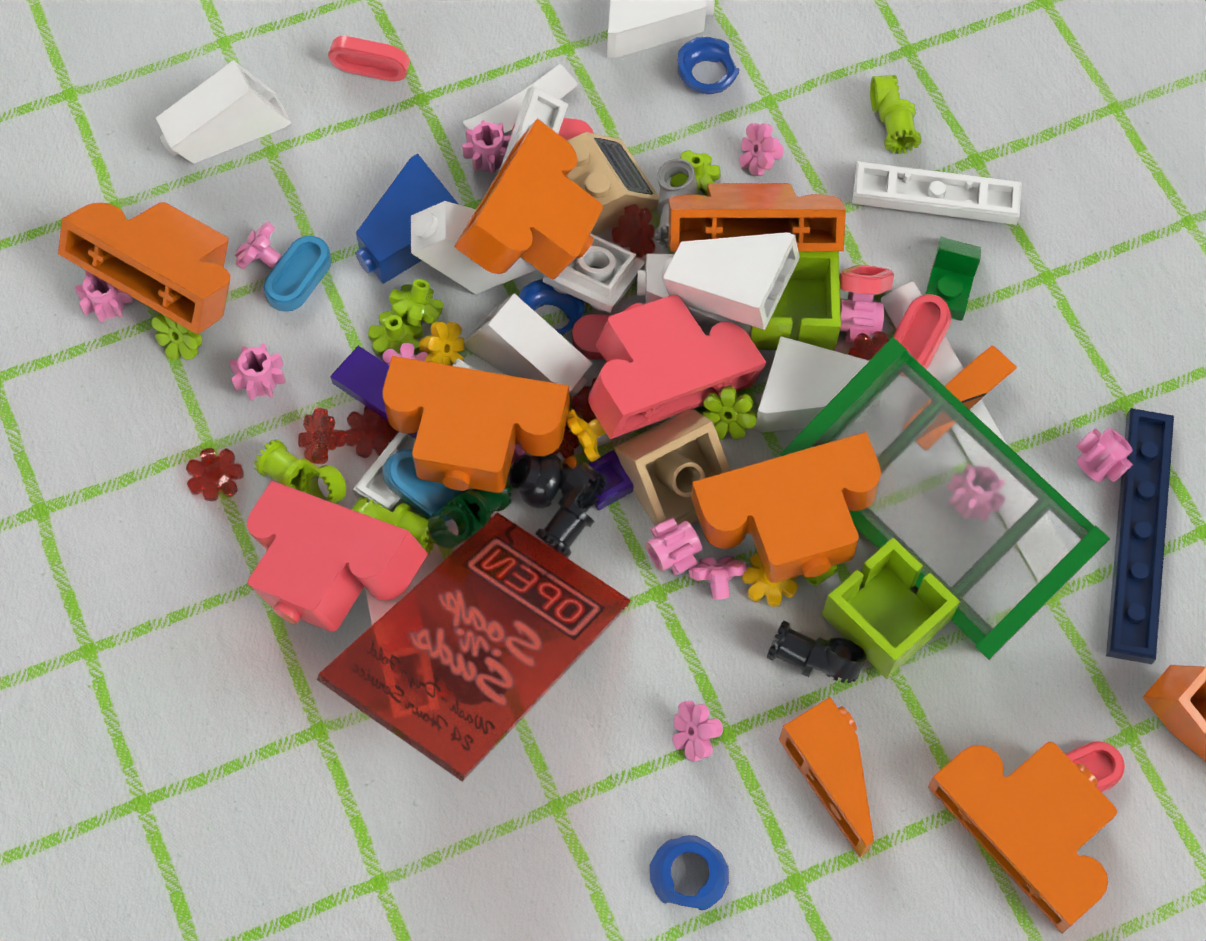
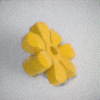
[419,321,465,366]
[566,409,606,462]
[742,553,798,607]

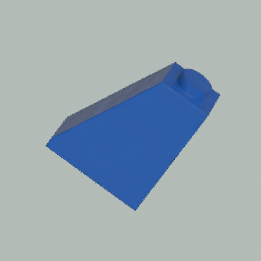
[355,153,459,284]

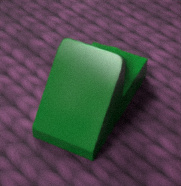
[925,237,981,321]

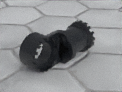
[535,463,607,558]
[767,620,866,683]

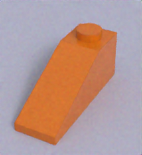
[1142,665,1206,762]
[779,697,874,858]

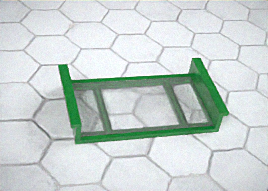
[779,337,1110,660]

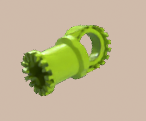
[870,75,922,154]
[254,439,346,504]
[351,497,437,556]

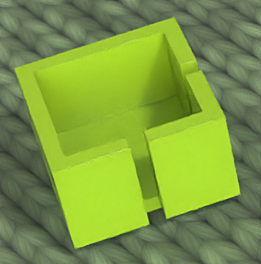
[750,251,841,351]
[821,538,960,679]

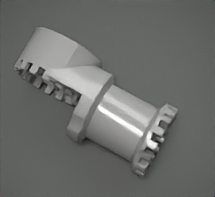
[654,158,698,248]

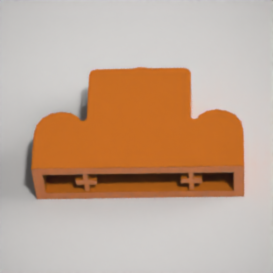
[454,118,603,279]
[668,183,846,252]
[58,202,231,335]
[383,356,570,493]
[692,432,881,583]
[928,742,1117,934]

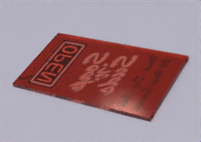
[317,512,631,782]

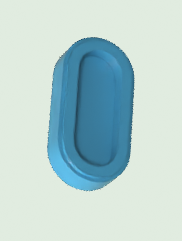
[264,236,331,312]
[383,449,462,522]

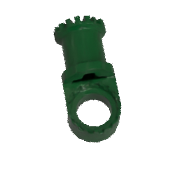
[428,482,512,549]

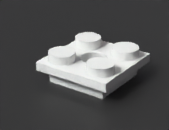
[543,234,645,313]

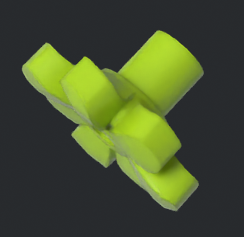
[670,150,721,196]
[389,279,443,327]
[368,311,423,356]
[152,314,202,361]
[701,386,757,440]

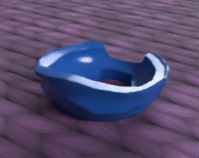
[677,37,740,94]
[518,279,585,336]
[649,835,729,910]

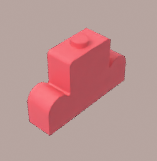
[588,295,767,439]
[247,480,428,632]

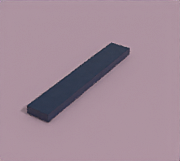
[1106,408,1174,665]

